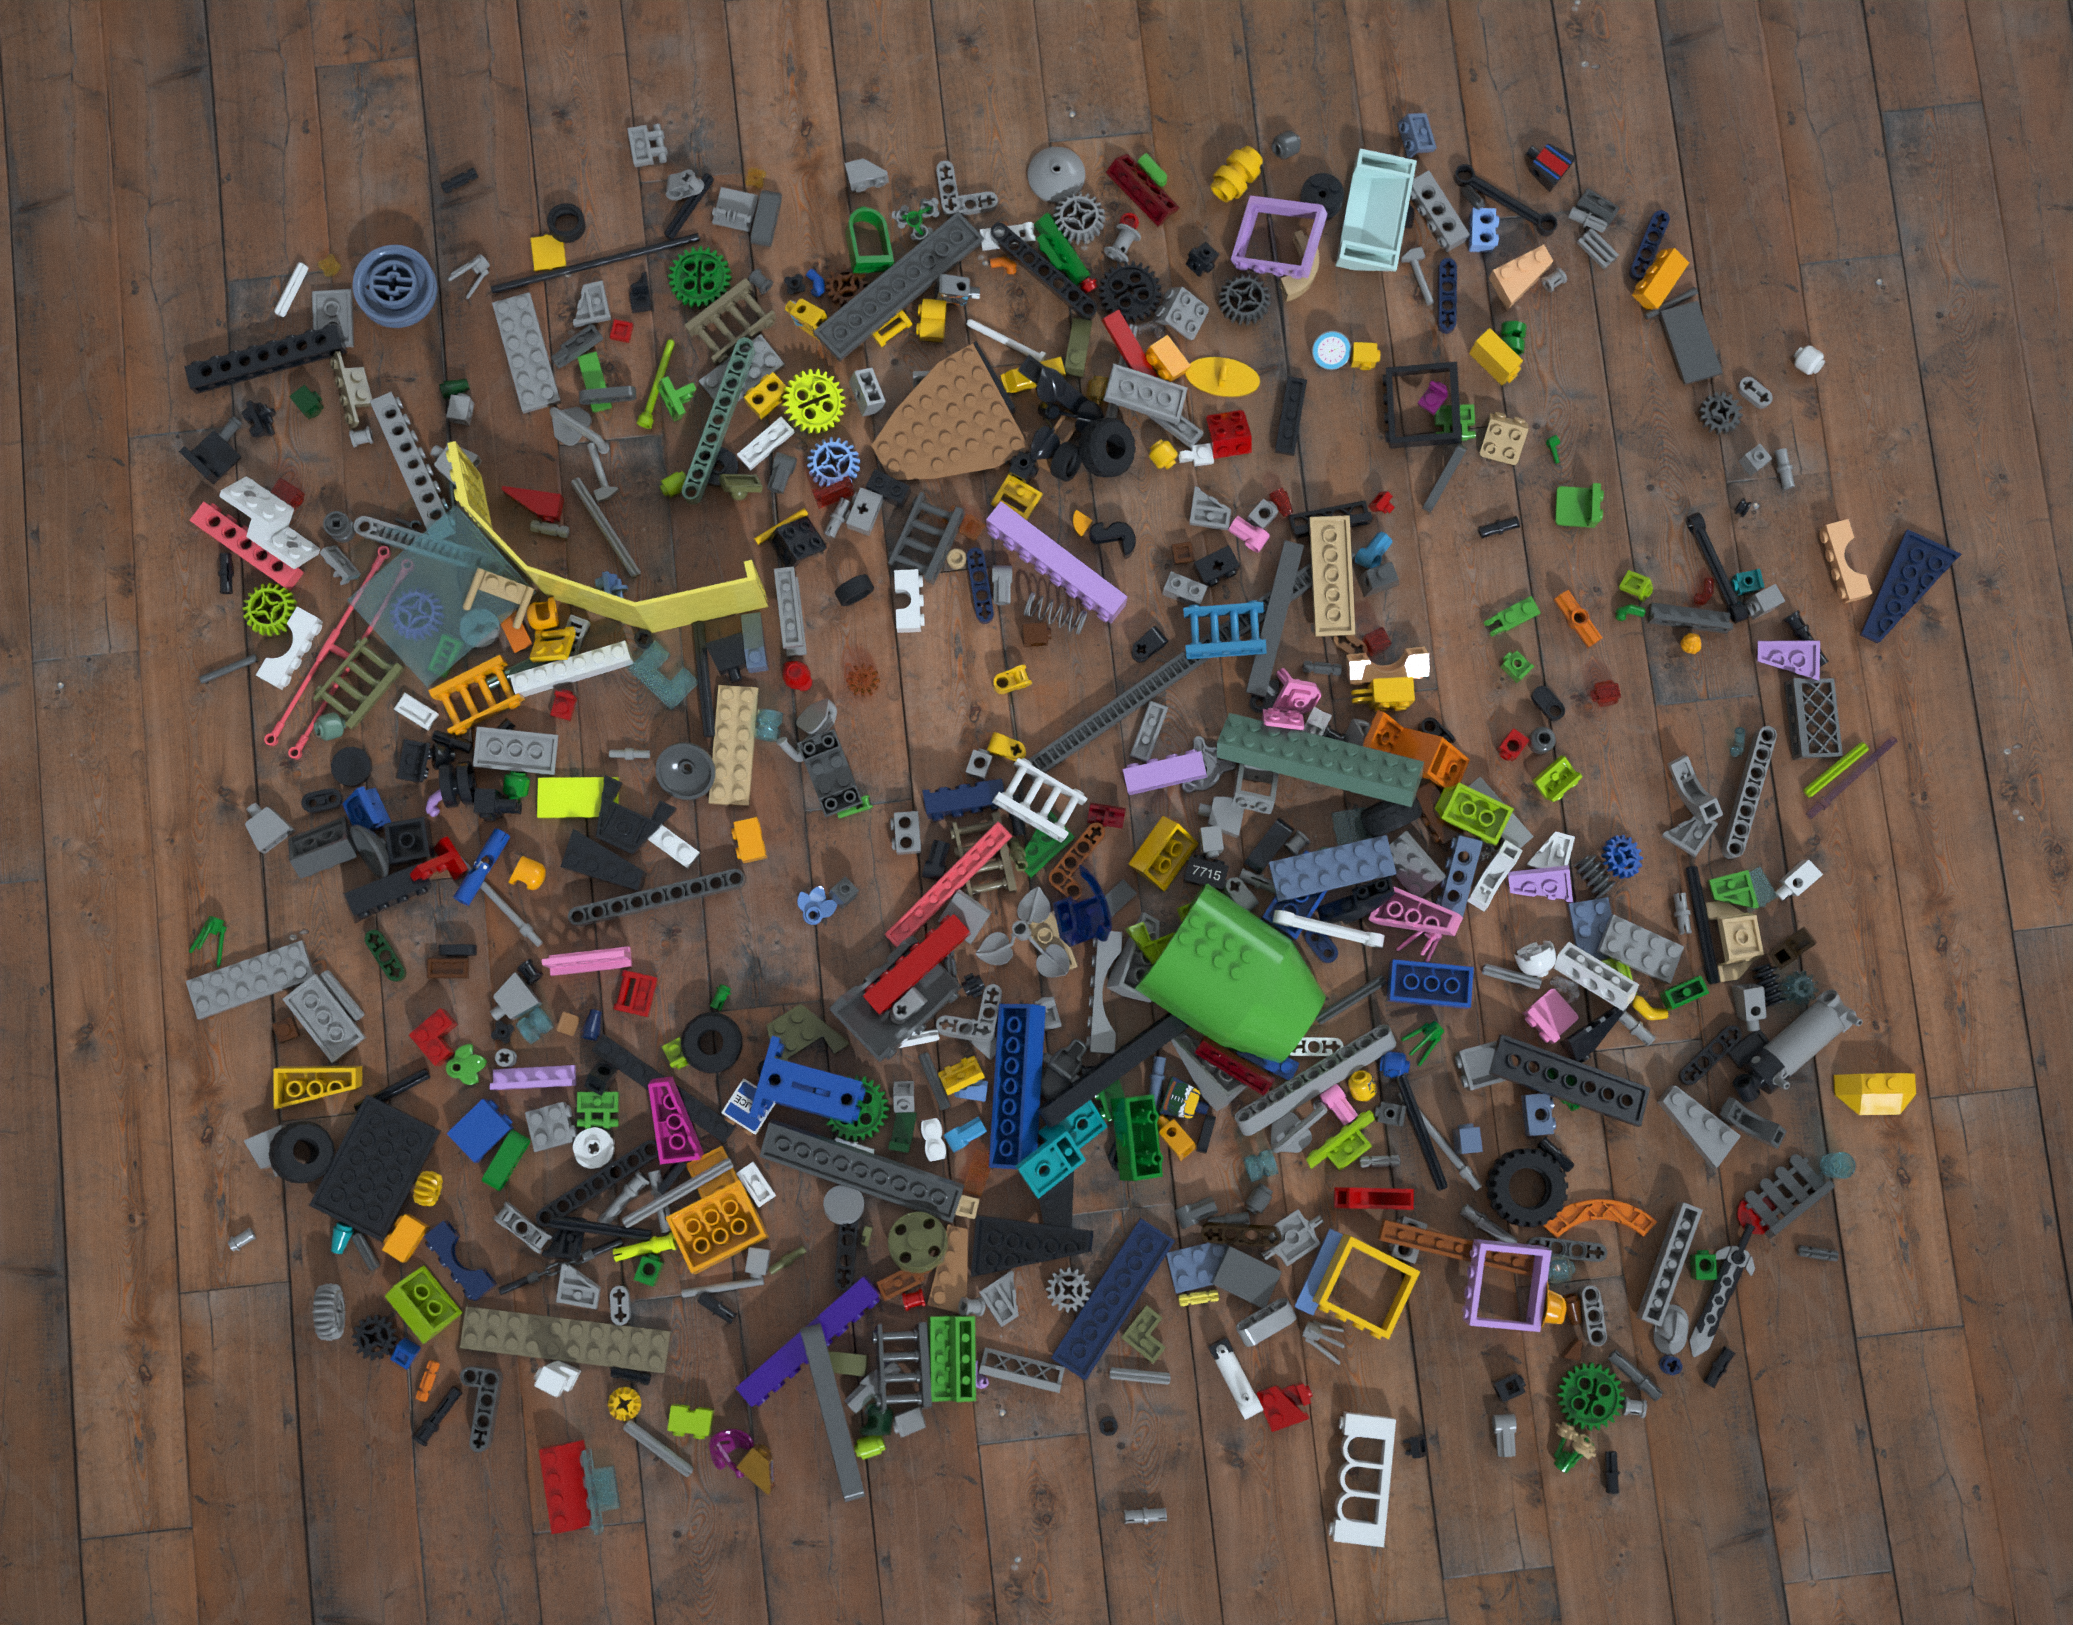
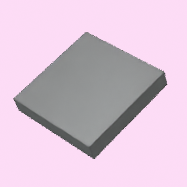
[938,889,992,944]

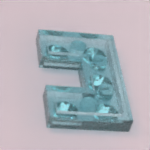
[628,641,698,710]

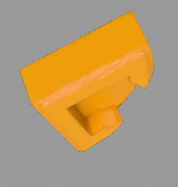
[1073,510,1093,538]

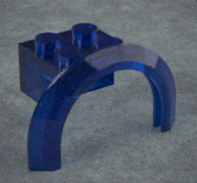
[1053,864,1112,947]

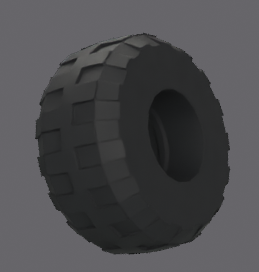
[1079,418,1136,478]
[1360,796,1422,838]
[681,1012,743,1073]
[268,1121,335,1184]

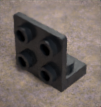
[179,431,241,485]
[768,516,827,568]

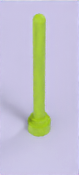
[636,339,675,429]

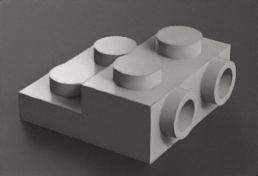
[525,1102,577,1152]

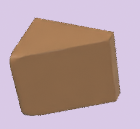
[556,1011,580,1036]

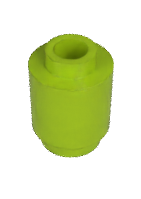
[659,471,686,498]
[854,1433,886,1460]

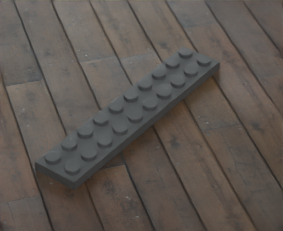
[813,211,984,362]
[759,1119,965,1223]

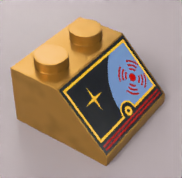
[736,1443,775,1495]

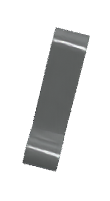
[460,1365,503,1452]

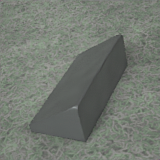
[1575,188,1620,227]

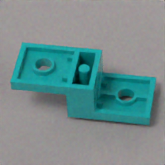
[1015,1100,1108,1198]

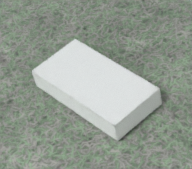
[394,693,439,731]

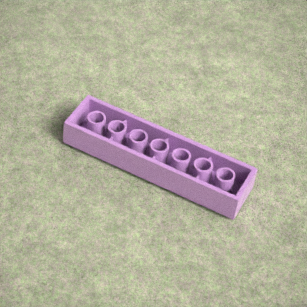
[986,502,1127,624]

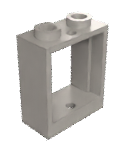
[1231,763,1279,814]

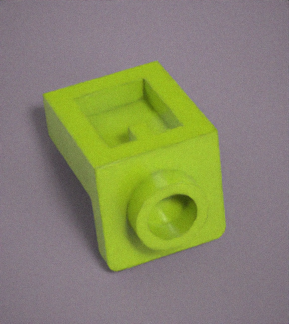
[1619,570,1653,602]
[662,1037,689,1070]

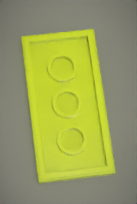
[537,777,619,818]

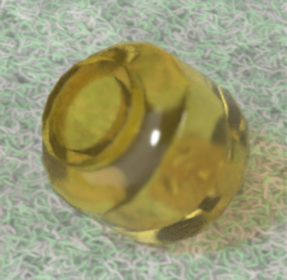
[1086,376,1109,405]

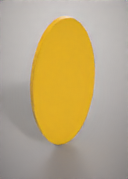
[1185,357,1260,397]

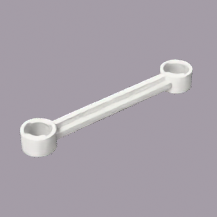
[1273,910,1385,948]

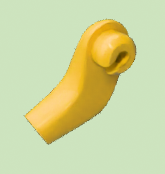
[1632,995,1668,1020]

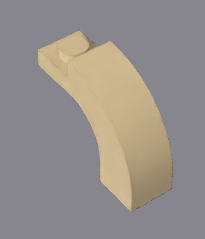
[1279,230,1319,302]

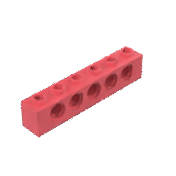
[189,502,304,591]

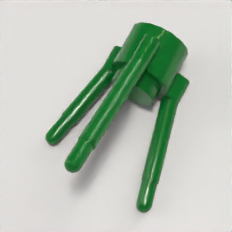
[189,916,227,968]
[1401,1021,1444,1066]

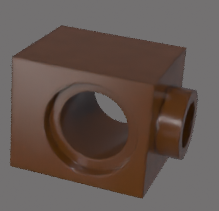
[1022,622,1052,648]

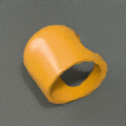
[527,597,559,630]
[508,856,546,890]

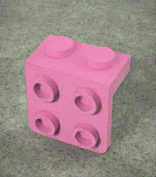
[1261,708,1304,731]
[1523,989,1579,1044]

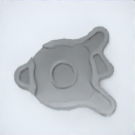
[1182,736,1236,793]

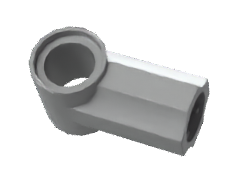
[992,565,1012,605]
[1492,1414,1517,1457]

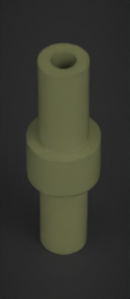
[768,1245,807,1275]

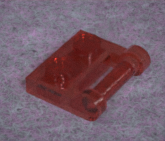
[812,475,855,509]

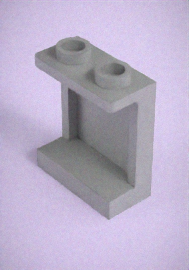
[1454,1041,1514,1091]

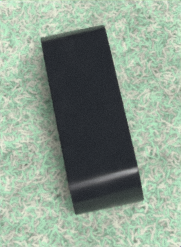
[1244,817,1295,874]

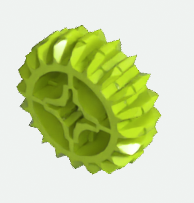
[242,583,297,636]

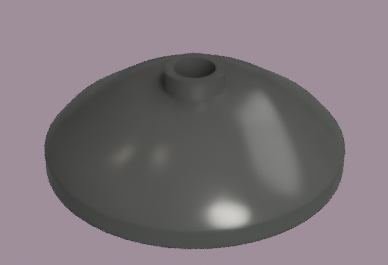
[655,742,716,800]
[350,824,389,879]

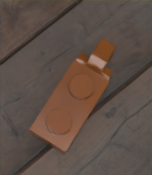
[876,1269,933,1302]

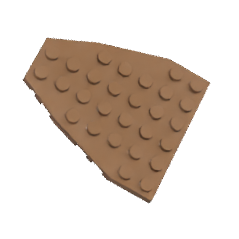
[871,343,1030,480]

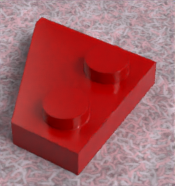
[1256,1385,1310,1432]

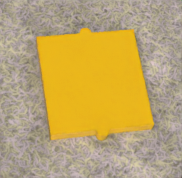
[531,234,567,271]

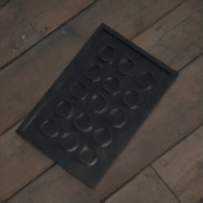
[309,1094,441,1242]

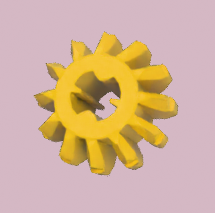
[413,1171,443,1206]

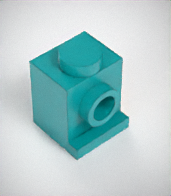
[1731,569,1765,596]

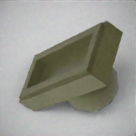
[719,474,763,501]

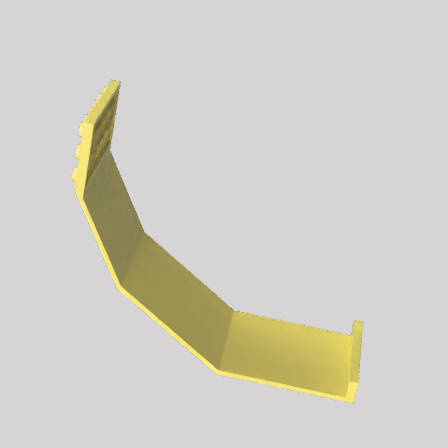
[446,441,768,633]

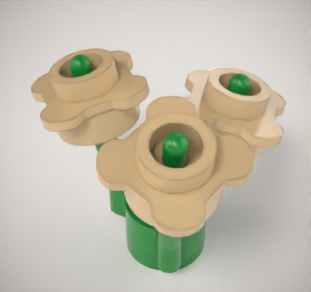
[1554,1422,1596,1473]

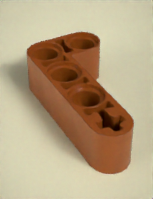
[1048,823,1105,902]

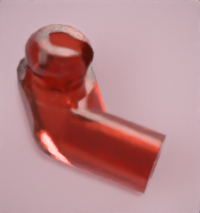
[1693,577,1714,606]

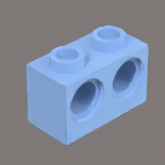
[1469,208,1499,253]

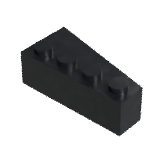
[560,829,647,892]
[1039,1171,1074,1228]

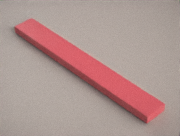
[884,821,1013,948]

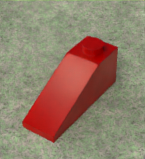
[501,486,564,523]

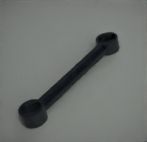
[1454,164,1558,236]
[1686,512,1748,624]

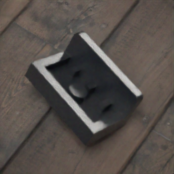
[395,739,432,783]

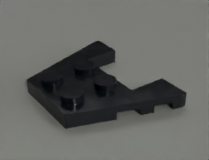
[596,775,677,855]

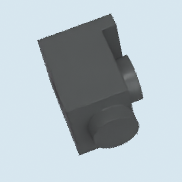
[1374,1102,1406,1127]

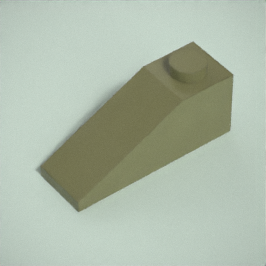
[1065,318,1092,377]

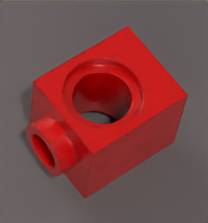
[1496,728,1529,762]

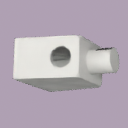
[1775,860,1823,901]

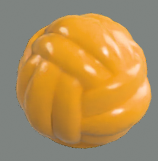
[1680,633,1701,654]

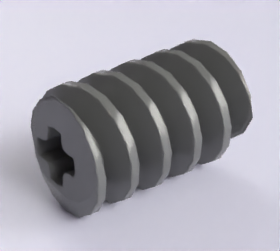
[1572,854,1616,899]

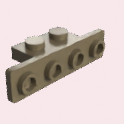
[330,351,373,430]

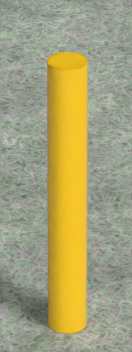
[754,508,809,545]

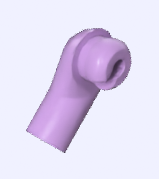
[425,789,442,817]
[976,1360,989,1389]

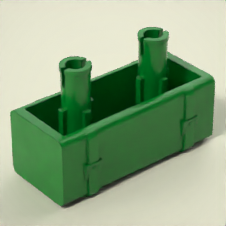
[1111,1094,1163,1181]

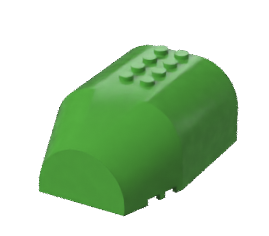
[1135,883,1326,1063]

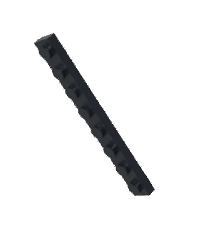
[592,1034,736,1144]

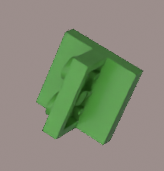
[656,376,697,422]

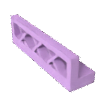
[490,1065,576,1090]

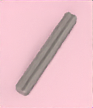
[623,1420,694,1477]

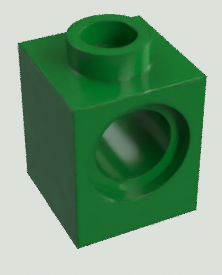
[1690,1250,1717,1280]
[634,1253,664,1287]

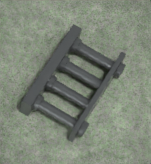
[887,492,966,585]
[872,1322,932,1412]

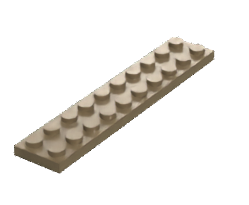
[460,1306,671,1373]

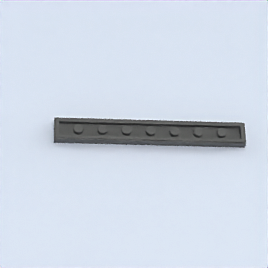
[1246,540,1304,698]

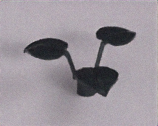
[1030,366,1104,460]

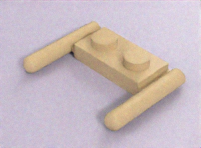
[463,568,534,629]

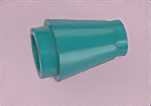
[331,1222,354,1254]

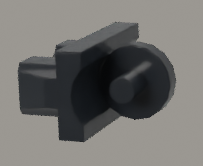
[242,400,276,438]

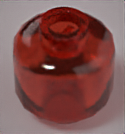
[1591,679,1621,707]

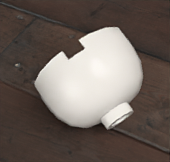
[1514,940,1557,977]

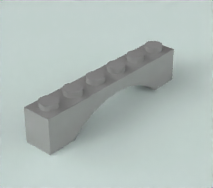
[1086,930,1122,1054]

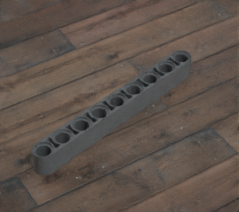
[568,869,746,927]
[800,1323,865,1503]

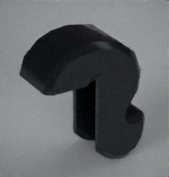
[1089,521,1136,559]

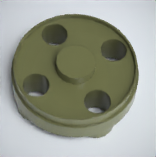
[888,1212,948,1273]

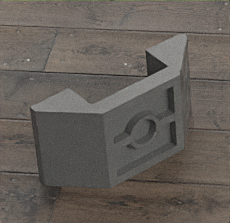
[797,729,863,818]

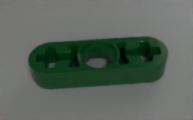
[364,930,407,982]

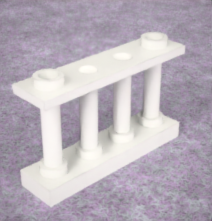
[992,758,1088,842]

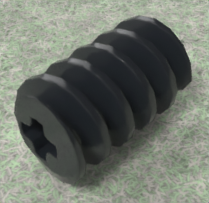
[1751,963,1787,1007]

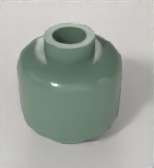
[313,712,346,741]

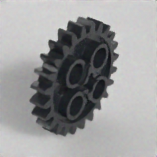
[1099,260,1162,324]

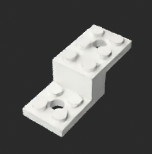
[219,476,320,569]

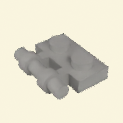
[627,124,668,167]

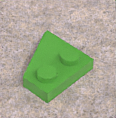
[1708,870,1759,909]

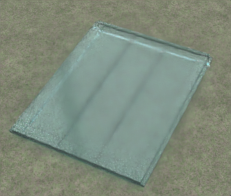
[347,505,536,688]

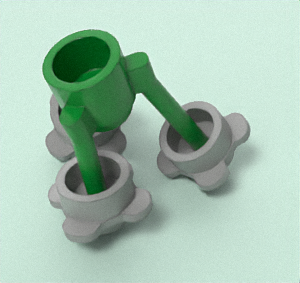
[892,198,940,242]

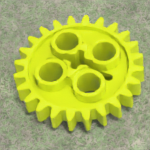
[782,369,846,434]

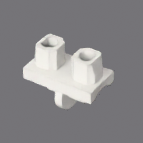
[1302,707,1332,736]

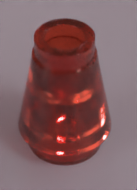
[1269,487,1294,518]

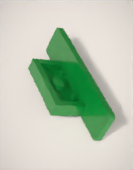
[1034,213,1090,286]

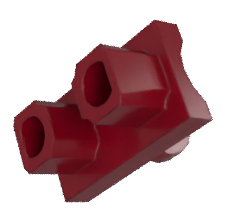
[1087,802,1126,829]

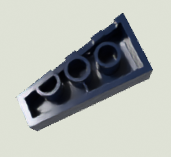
[922,779,1004,821]

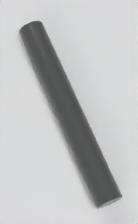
[1644,287,1698,320]
[199,654,259,684]

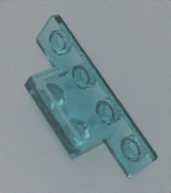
[580,1448,621,1536]

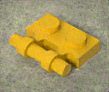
[938,1056,985,1095]

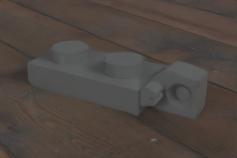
[551,324,604,369]

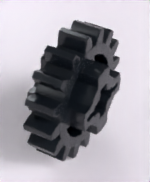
[352,1314,399,1361]

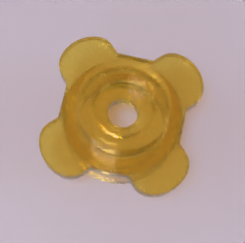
[745,168,766,189]
[318,254,341,277]

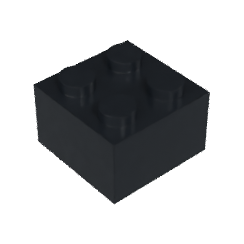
[384,817,435,866]

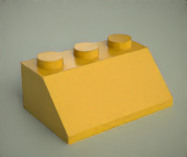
[1128,816,1199,892]

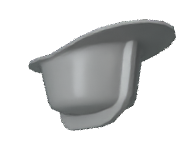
[1654,1304,1689,1355]

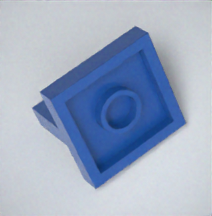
[342,786,391,831]

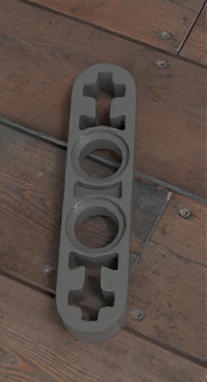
[1422,444,1467,513]
[1526,1236,1607,1262]

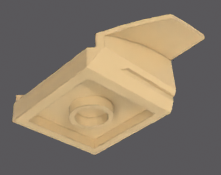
[1705,901,1764,982]

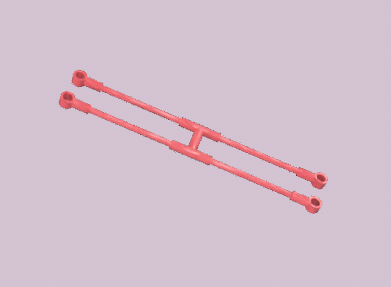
[264,546,415,760]

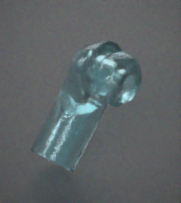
[1730,727,1745,757]

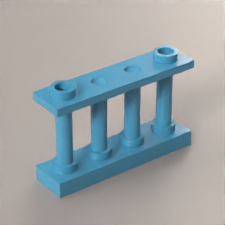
[1183,600,1267,659]

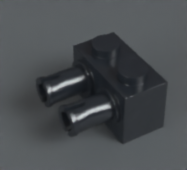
[474,788,522,822]

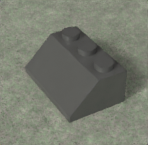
[288,817,357,879]

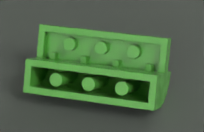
[928,1315,976,1402]

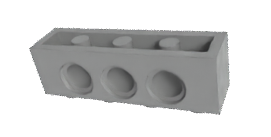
[1410,171,1470,252]

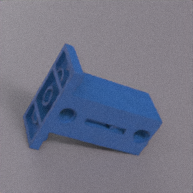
[749,1036,866,1124]

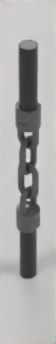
[498,1237,624,1295]

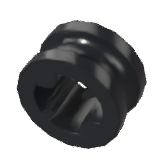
[1734,498,1752,518]
[634,630,653,649]
[1099,1416,1118,1436]

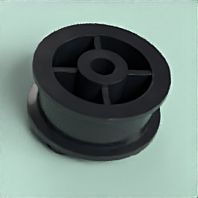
[1300,173,1344,220]

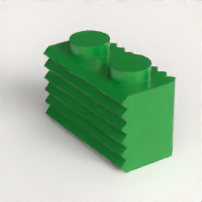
[1659,976,1709,1011]

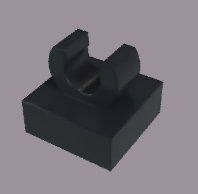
[1403,1434,1428,1459]

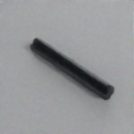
[664,173,714,240]
[354,1068,431,1112]

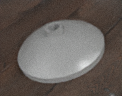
[1028,147,1085,203]

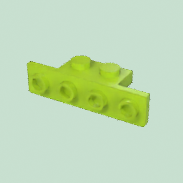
[1306,1110,1375,1171]

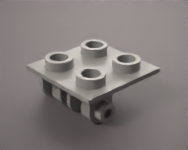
[712,187,759,232]

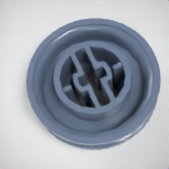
[353,245,438,328]

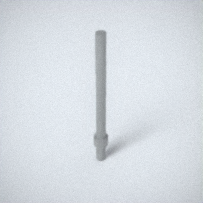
[461,857,543,947]
[1397,1092,1482,1191]

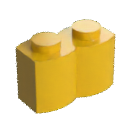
[916,299,947,342]

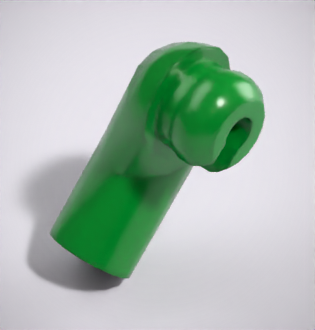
[1615,604,1645,621]

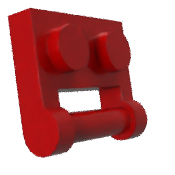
[613,970,658,1017]

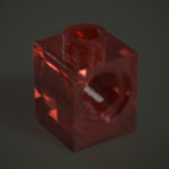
[270,478,305,511]
[1362,626,1392,657]

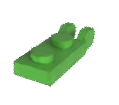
[1483,596,1541,637]

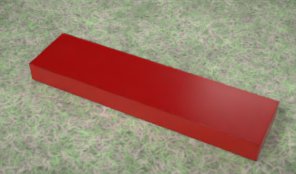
[1101,309,1158,378]

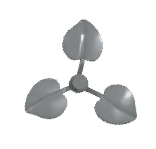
[975,887,1070,978]

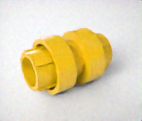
[1211,146,1263,202]

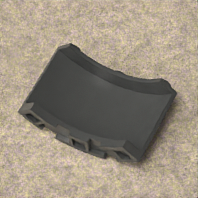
[829,935,962,1062]

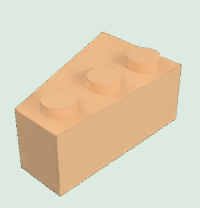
[1489,245,1553,311]

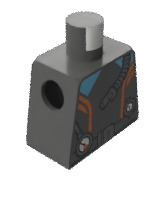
[934,274,980,306]

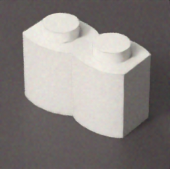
[921,1118,946,1161]

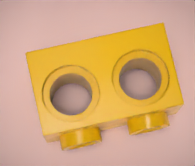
[744,372,788,420]

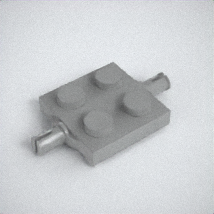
[1261,1209,1324,1266]

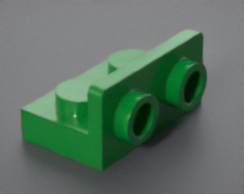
[1095,1079,1125,1122]

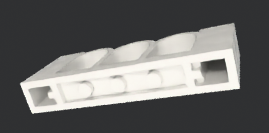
[1328,1412,1396,1547]

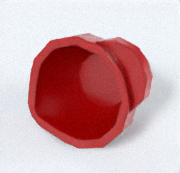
[782,661,812,691]

